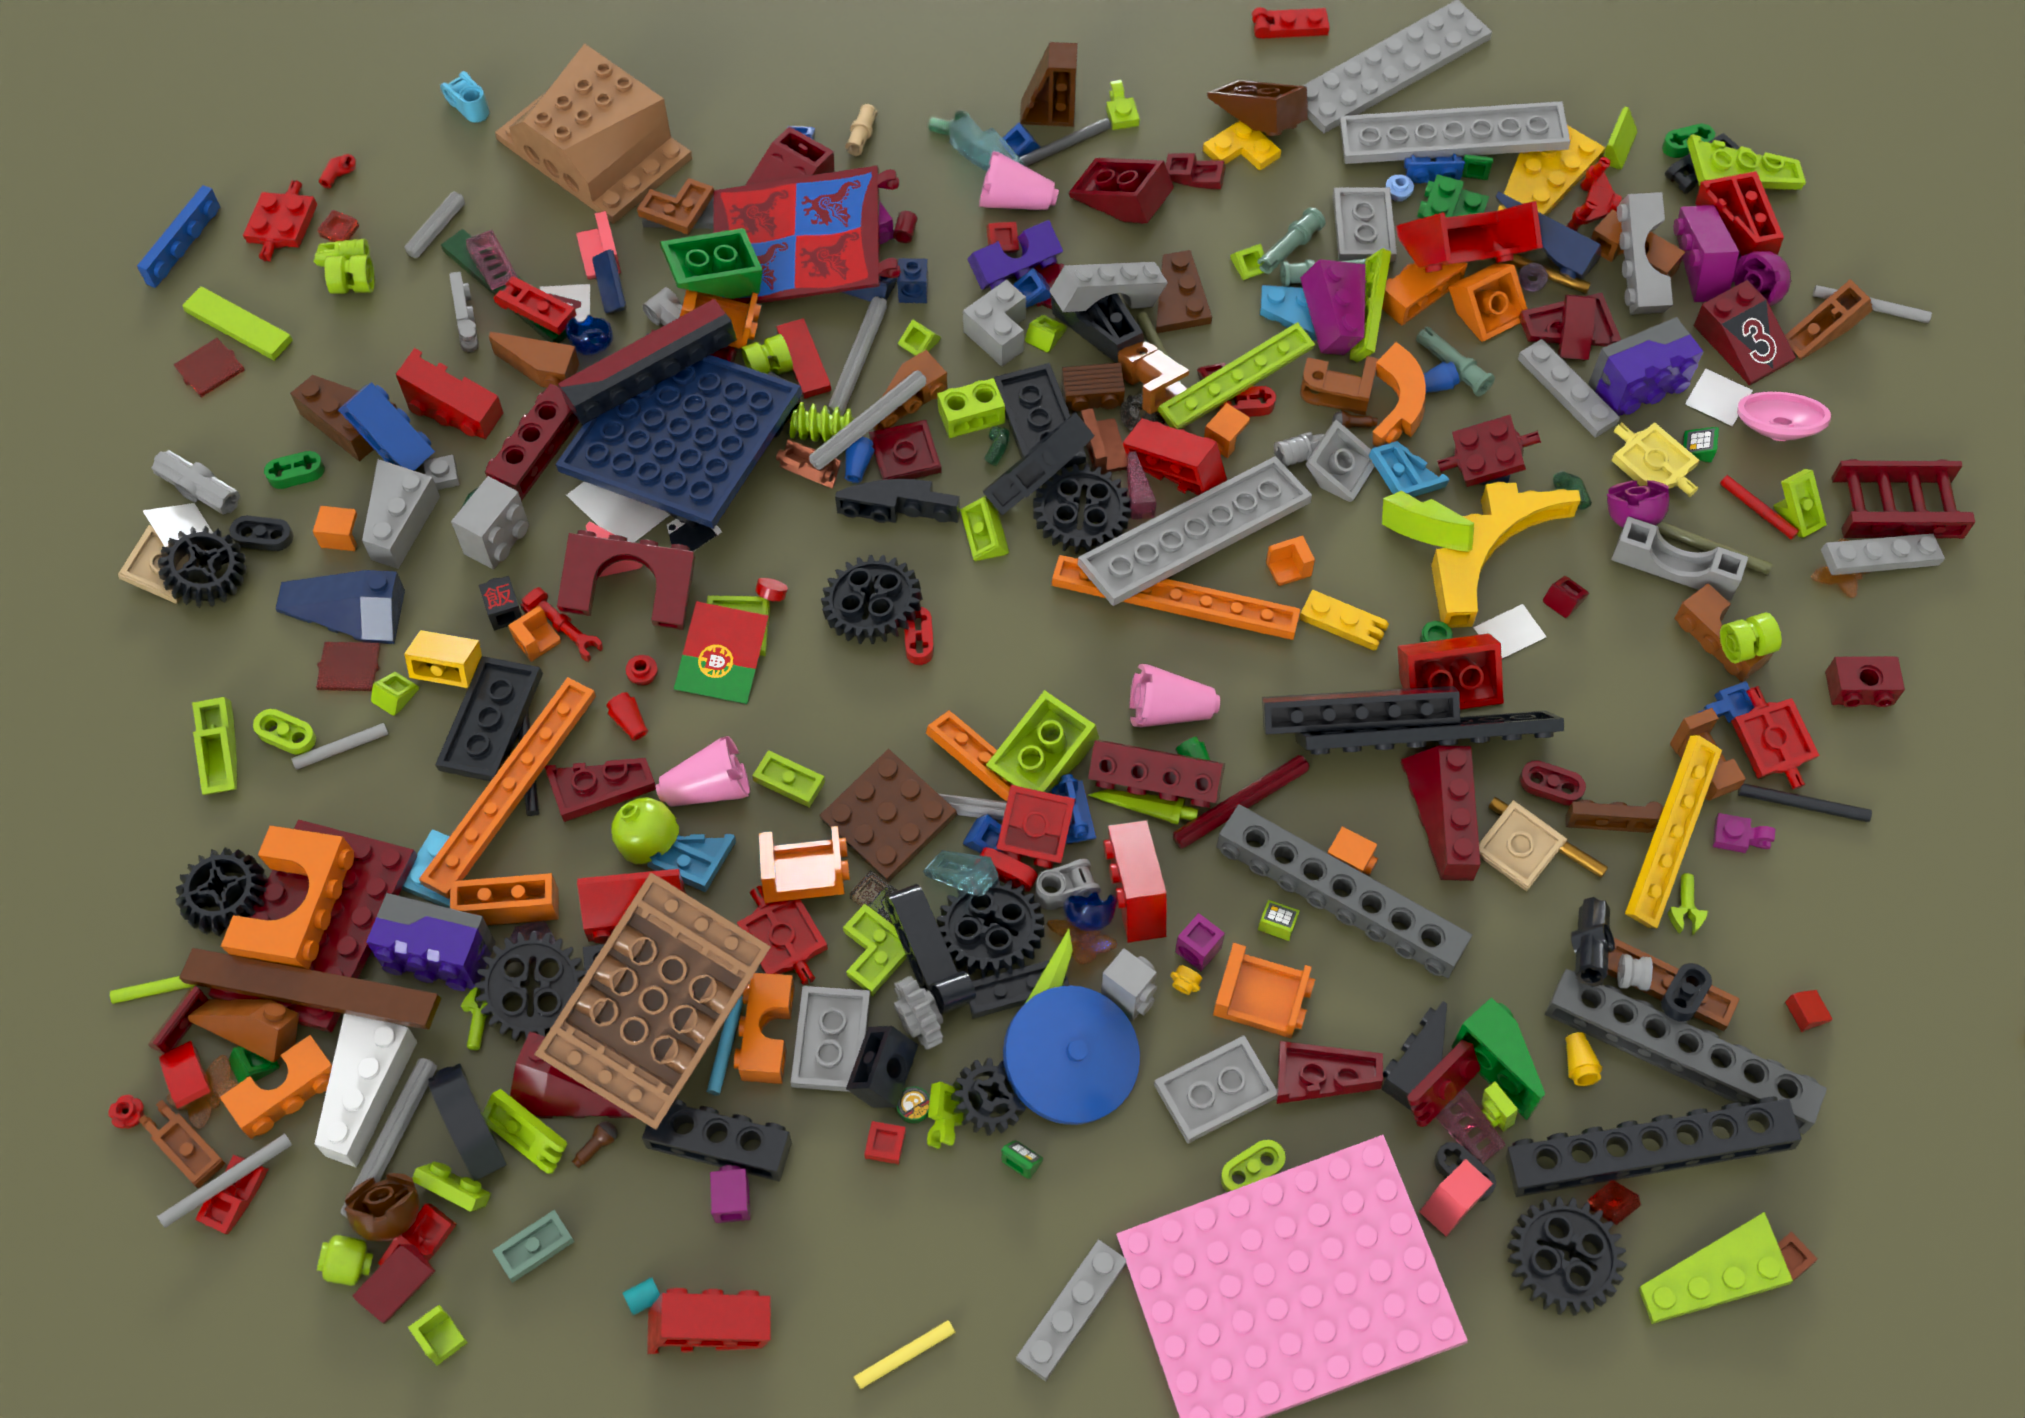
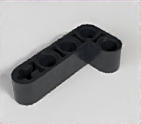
[885,884,976,1015]

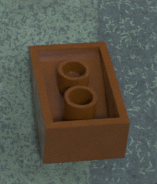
[1207,80,1308,136]

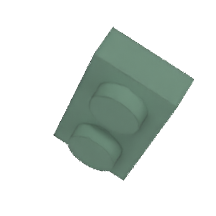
[492,1210,574,1283]

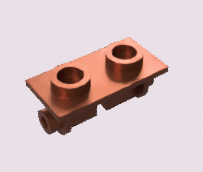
[776,439,842,489]

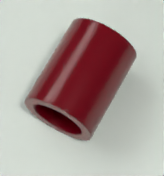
[893,211,918,243]

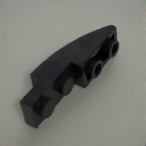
[983,412,1095,515]
[835,479,960,523]

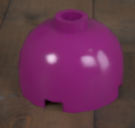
[1732,252,1791,307]
[1607,480,1670,528]

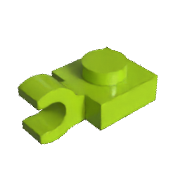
[1106,80,1140,130]
[927,1082,964,1149]

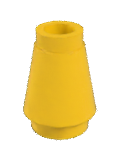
[1565,1032,1603,1086]

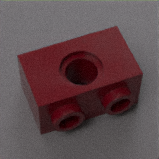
[1825,656,1905,707]

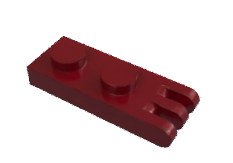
[1407,1040,1481,1127]

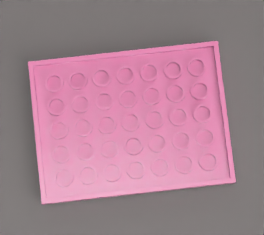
[1117,1135,1468,1418]

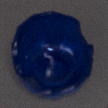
[565,315,614,355]
[1063,892,1117,931]

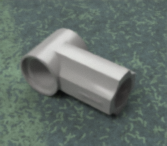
[642,287,682,326]

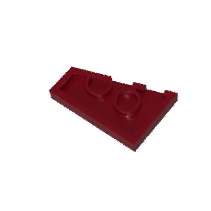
[1276,1041,1383,1104]

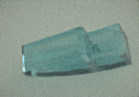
[949,114,1024,171]

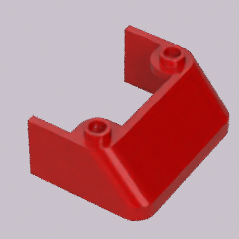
[1396,201,1543,273]

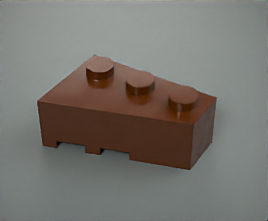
[1020,42,1078,127]
[290,375,397,462]

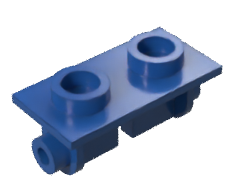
[1404,154,1465,184]
[1051,774,1096,844]

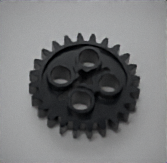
[1033,464,1131,554]
[821,555,923,644]
[937,877,1045,978]
[475,931,585,1041]
[1507,1196,1627,1316]

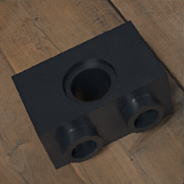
[846,1026,918,1108]

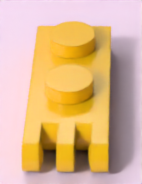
[1299,589,1389,650]

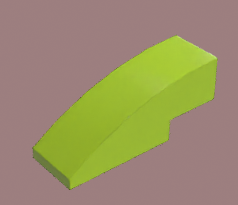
[1382,491,1474,552]
[192,697,237,795]

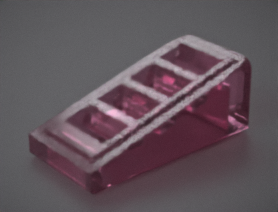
[465,229,518,290]
[1126,452,1157,519]
[1436,1088,1506,1164]

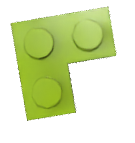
[843,904,907,996]

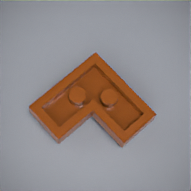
[637,178,714,235]

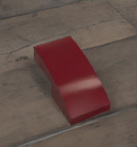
[1166,153,1226,189]
[1558,295,1596,360]

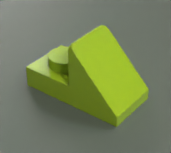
[1773,469,1827,538]

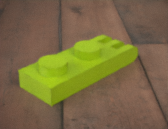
[483,1089,567,1174]

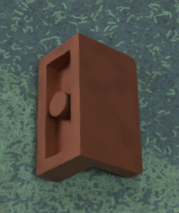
[1081,408,1129,474]

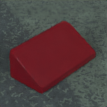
[148,986,209,1054]
[353,1244,435,1323]

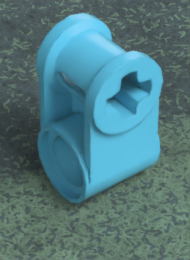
[440,71,489,123]

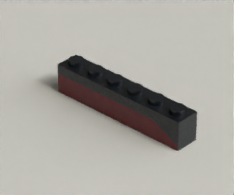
[558,299,737,425]
[1262,686,1460,734]

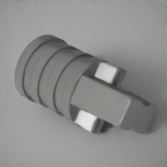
[1274,432,1325,467]

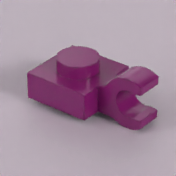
[1712,813,1776,853]

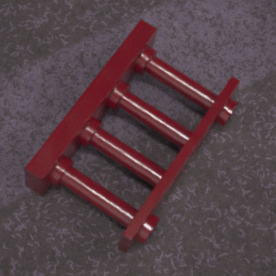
[1831,459,1975,539]

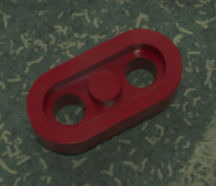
[1520,760,1586,806]

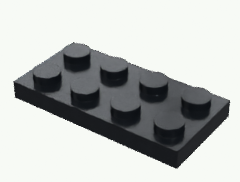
[994,363,1086,469]
[435,656,543,781]

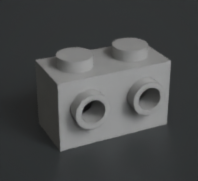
[1101,948,1157,1022]

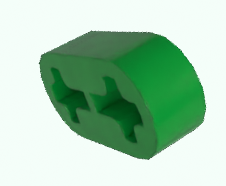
[1662,123,1715,158]
[264,451,325,489]

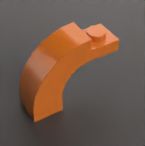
[1373,342,1426,447]

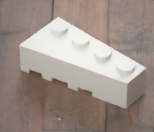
[315,1014,417,1167]

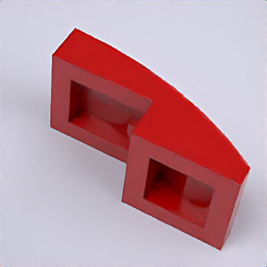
[159,1040,211,1109]
[195,1154,269,1234]
[378,1203,457,1266]

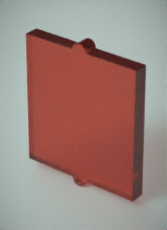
[173,338,245,397]
[316,642,380,691]

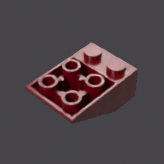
[746,126,834,185]

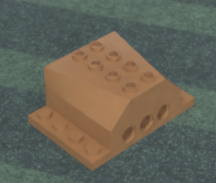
[495,43,692,224]
[534,872,771,1130]

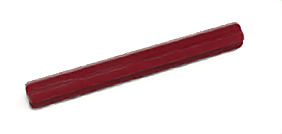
[1172,755,1309,849]

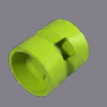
[325,255,375,294]
[741,334,793,375]
[1720,612,1782,664]

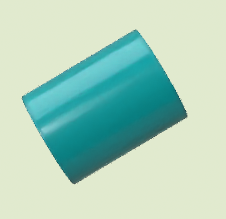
[622,1277,660,1315]

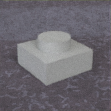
[423,455,460,490]

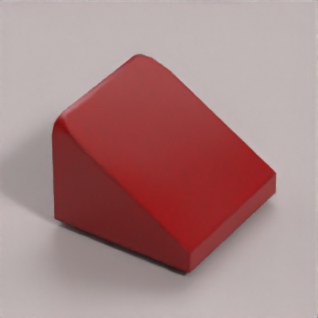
[1785,990,1833,1032]

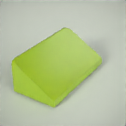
[1603,106,1637,169]
[960,496,1009,561]

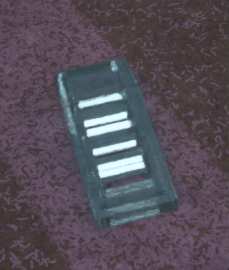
[923,850,999,896]

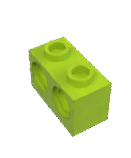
[937,378,1005,438]

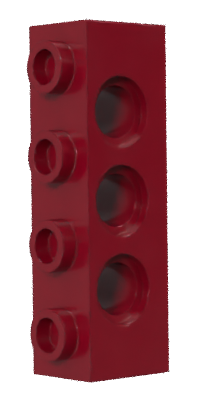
[485,383,579,502]

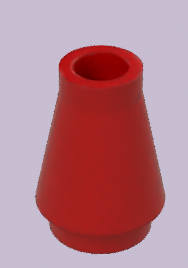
[606,692,648,741]

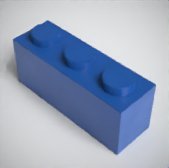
[338,382,435,471]

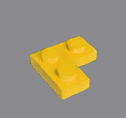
[1203,120,1281,171]

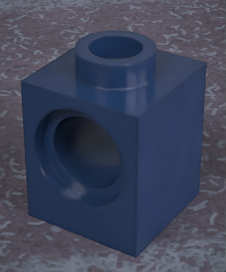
[897,258,928,303]

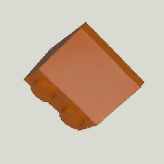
[1448,263,1528,342]

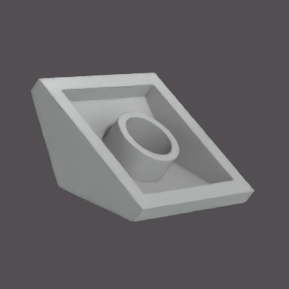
[1306,420,1375,502]

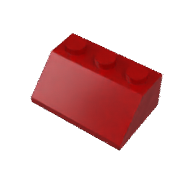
[1398,633,1504,709]
[577,869,686,944]

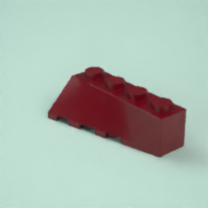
[1401,746,1481,881]

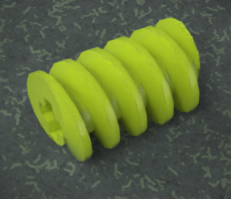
[790,402,854,443]

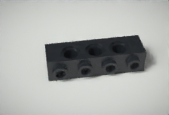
[642,1099,792,1182]

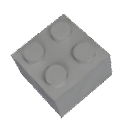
[451,476,529,570]

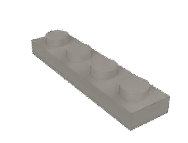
[1518,339,1620,438]
[1821,533,1945,575]
[1016,1239,1127,1381]

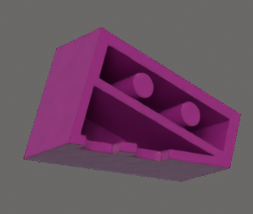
[1673,205,1739,302]
[1300,259,1366,355]

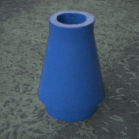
[1424,361,1460,393]
[844,437,875,483]

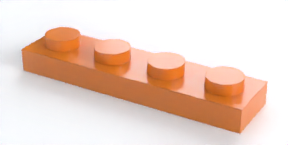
[926,710,1012,802]

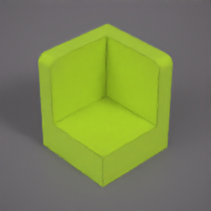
[408,1305,468,1366]

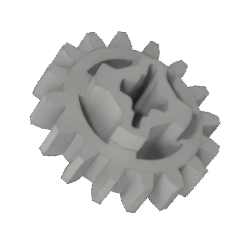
[894,976,943,1050]

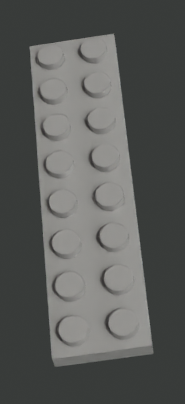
[1303,0,1492,134]
[1340,101,1570,164]
[1078,456,1312,606]

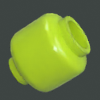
[317,1235,373,1286]

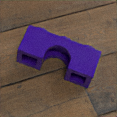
[967,220,1063,290]

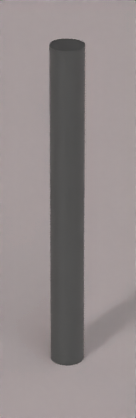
[1014,118,1111,167]

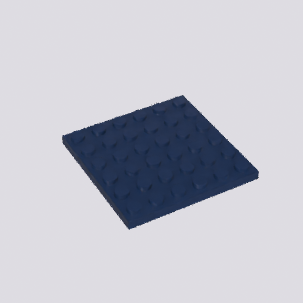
[555,333,802,529]

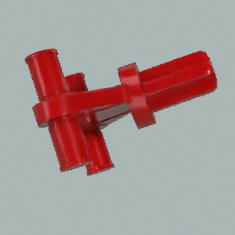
[1567,157,1622,232]

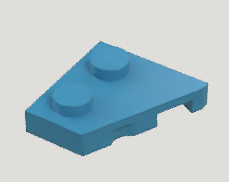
[1260,285,1317,341]
[1369,441,1449,497]
[647,834,736,892]

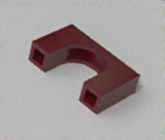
[557,530,695,630]

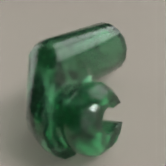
[929,110,970,136]
[984,425,1010,466]
[1553,471,1592,510]

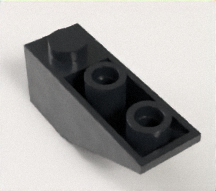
[1381,1001,1447,1111]

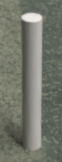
[291,723,389,770]

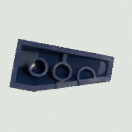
[1496,191,1602,280]
[275,570,405,644]

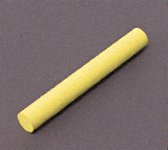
[853,1320,955,1390]

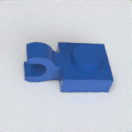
[1697,681,1754,723]

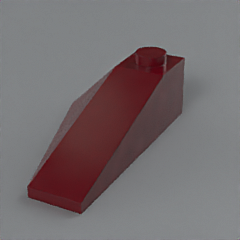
[510,1032,636,1118]

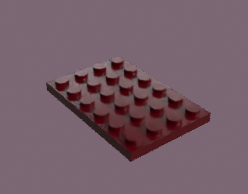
[208,819,418,1033]

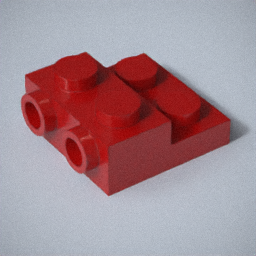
[996,785,1075,869]

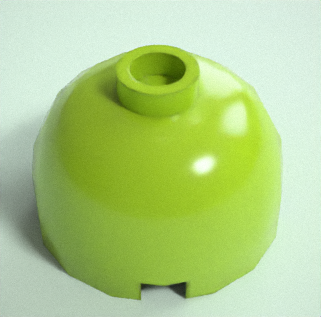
[611,797,679,864]

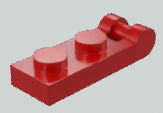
[1252,7,1330,39]
[493,277,577,335]

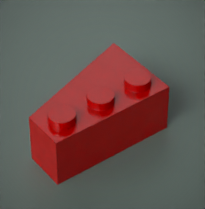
[1123,418,1227,495]

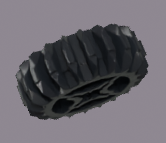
[158,525,246,608]
[175,847,268,936]

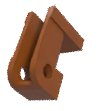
[1118,342,1189,415]
[1300,356,1378,415]
[1670,708,1746,801]

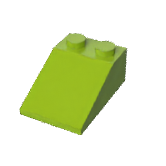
[986,690,1099,793]

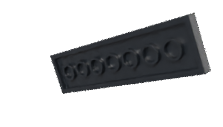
[1295,711,1564,755]

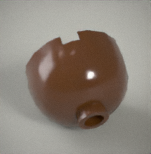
[344,1173,420,1242]

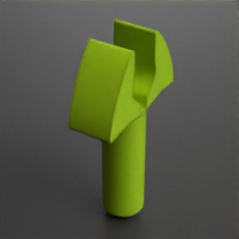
[1668,873,1708,935]
[461,987,489,1051]

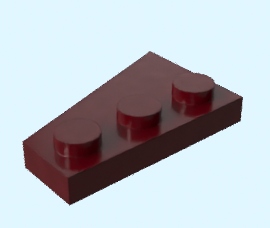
[1519,292,1621,347]
[545,758,656,822]

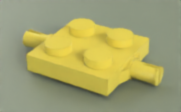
[1611,422,1699,497]

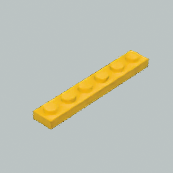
[1625,735,1722,928]

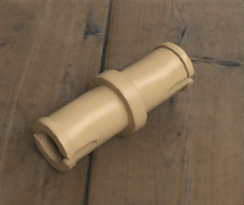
[845,104,877,156]

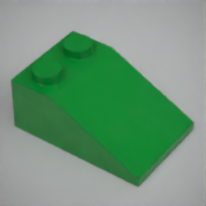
[660,228,763,299]
[1451,997,1545,1120]

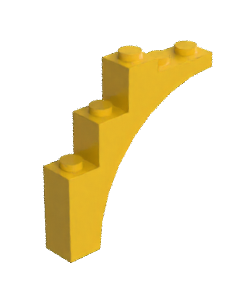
[1431,482,1581,628]

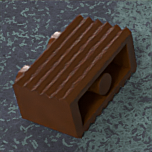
[1061,362,1125,412]

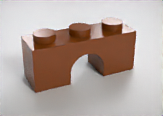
[1591,209,1685,278]
[1674,583,1774,682]

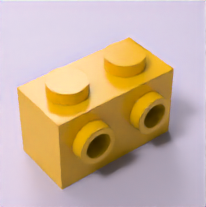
[404,630,482,688]

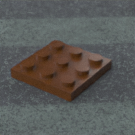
[819,748,958,883]

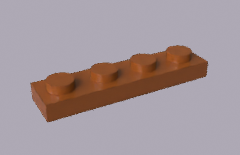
[1608,938,1740,1031]

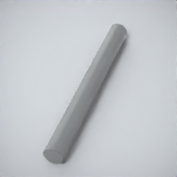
[1812,285,1932,323]
[157,1134,292,1228]

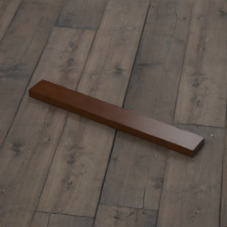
[179,948,442,1030]

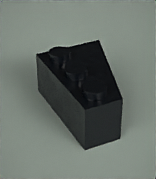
[1050,293,1144,363]

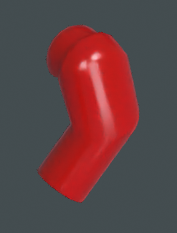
[318,154,356,188]

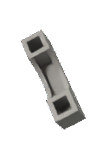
[1617,192,1673,315]
[1050,262,1168,312]
[1611,517,1748,601]

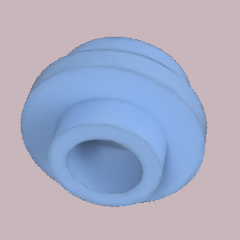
[1385,175,1414,202]

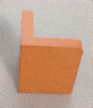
[1204,403,1250,458]
[313,506,357,551]
[1266,535,1315,586]
[508,606,561,662]

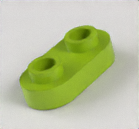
[253,709,316,755]
[1221,1140,1286,1192]

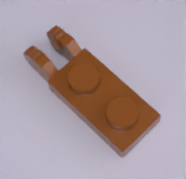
[138,1100,226,1188]

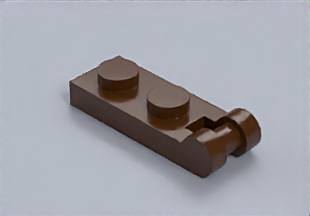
[1565,800,1664,833]

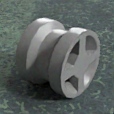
[1617,954,1653,991]

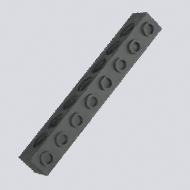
[1216,804,1472,979]
[1544,969,1827,1134]

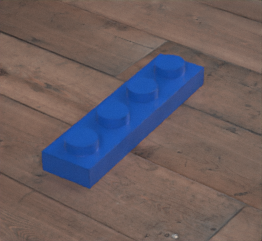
[137,185,221,288]

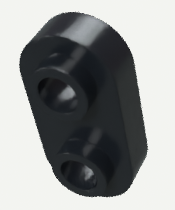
[229,516,293,551]
[1661,963,1712,1022]

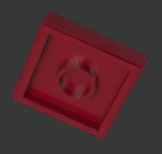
[869,419,942,480]

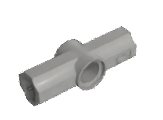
[151,450,240,515]

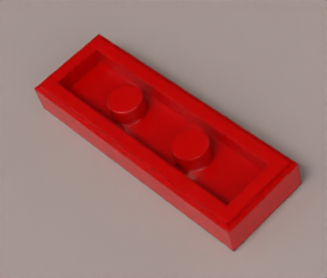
[776,318,832,399]

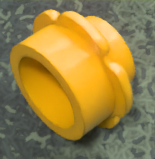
[1170,965,1203,995]

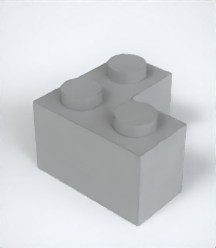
[963,280,1026,367]

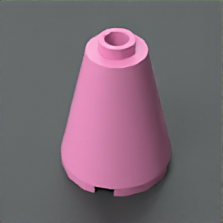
[979,151,1059,210]
[1129,664,1220,728]
[656,736,750,807]

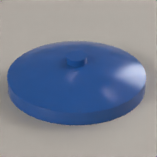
[1003,986,1140,1125]

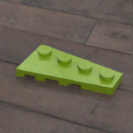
[1687,135,1806,190]
[1639,1212,1793,1324]

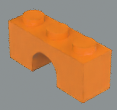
[734,973,795,1084]
[220,1035,332,1139]

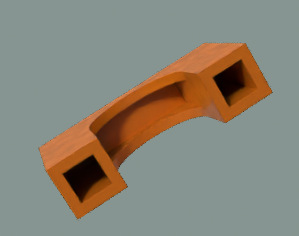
[221,826,355,969]

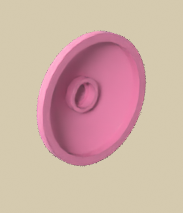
[1737,392,1831,441]

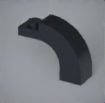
[428,1063,507,1182]

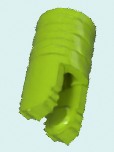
[313,239,370,267]

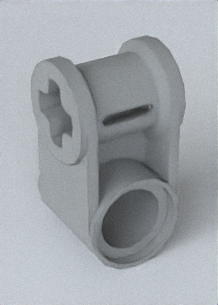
[1035,859,1101,910]

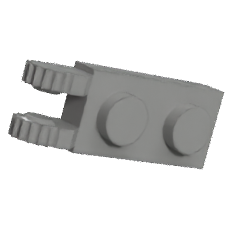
[449,272,479,353]

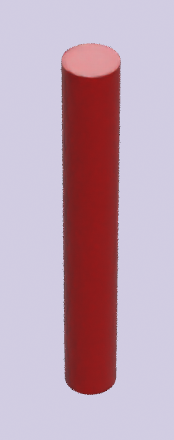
[1720,475,1799,540]

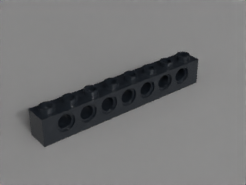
[1506,1096,1802,1197]

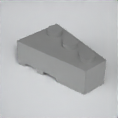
[362,459,440,569]

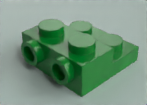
[1417,174,1489,218]

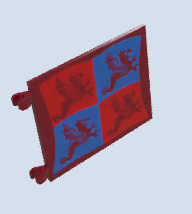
[713,166,901,304]

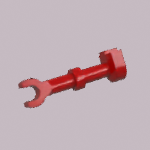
[520,587,603,662]

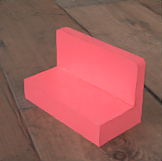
[576,211,621,279]

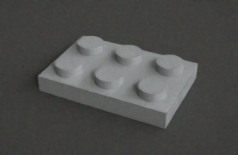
[1333,188,1397,261]
[791,986,871,1092]
[1154,1035,1277,1144]

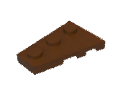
[1156,250,1212,333]

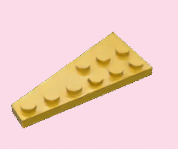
[1498,125,1606,216]

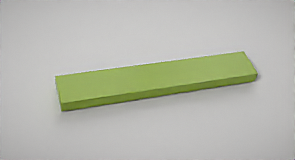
[1157,322,1315,430]

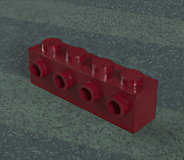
[1088,740,1226,808]

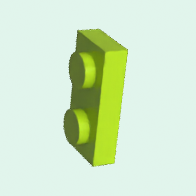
[752,750,825,808]
[1481,1082,1518,1132]
[412,1162,491,1212]

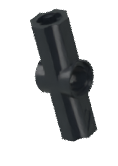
[1571,897,1615,987]

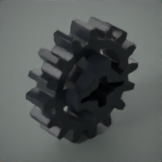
[951,1058,1026,1136]

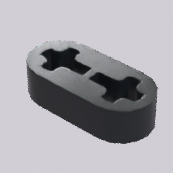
[1434,1142,1496,1202]

